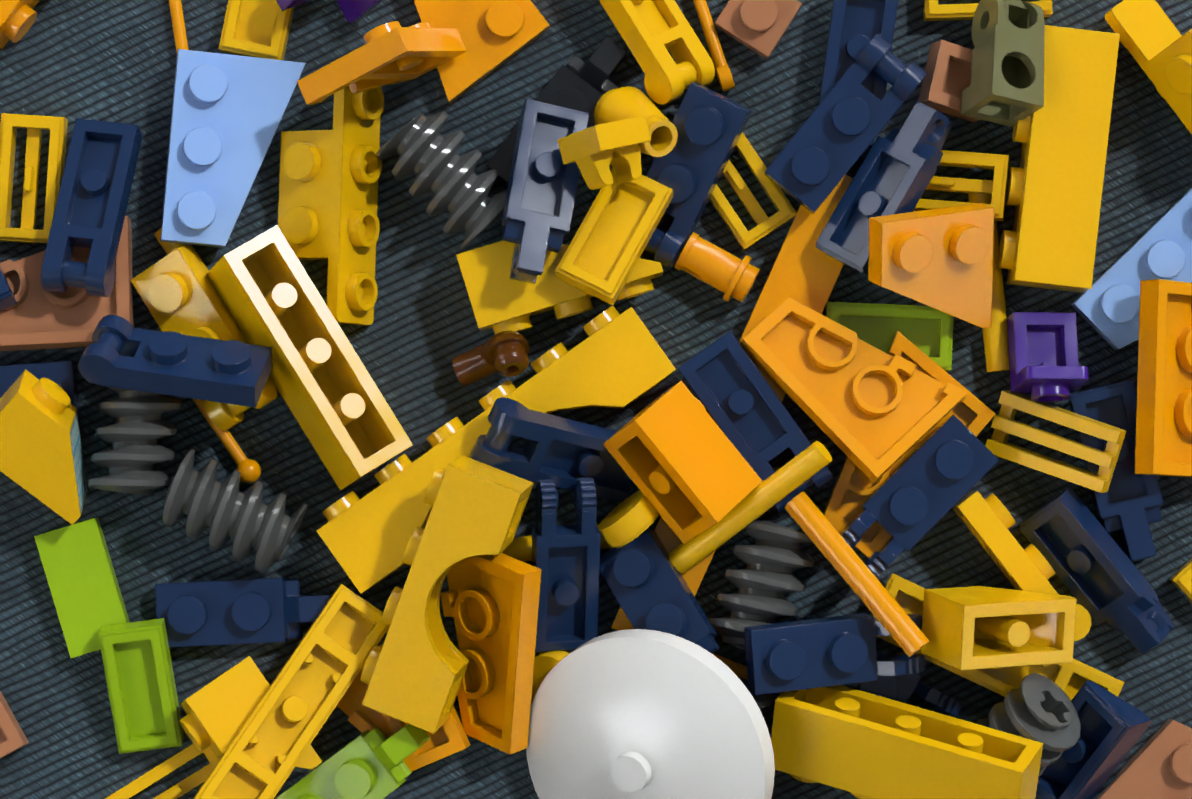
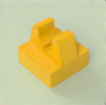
[557,115,652,190]

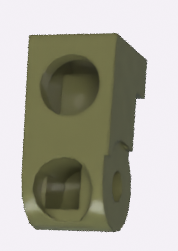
[961,0,1045,127]

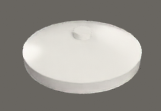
[526,629,775,799]

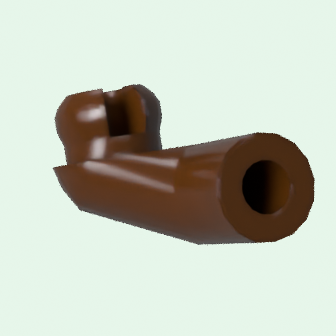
[452,330,530,386]

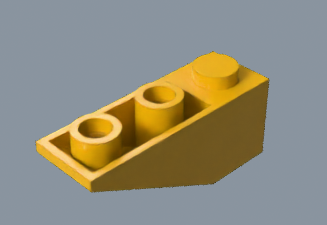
[456,241,663,335]

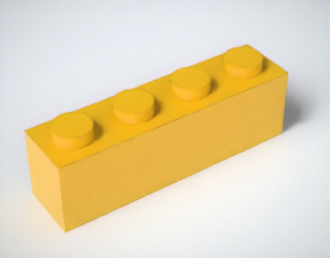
[998,25,1120,293]
[206,225,413,491]
[771,685,1043,799]

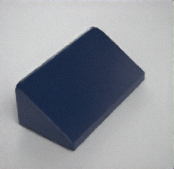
[1036,680,1152,799]

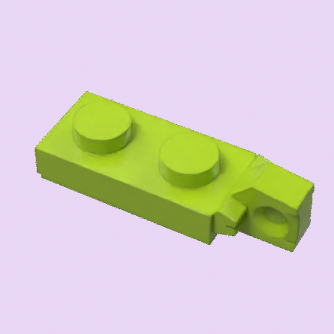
[275,723,430,799]

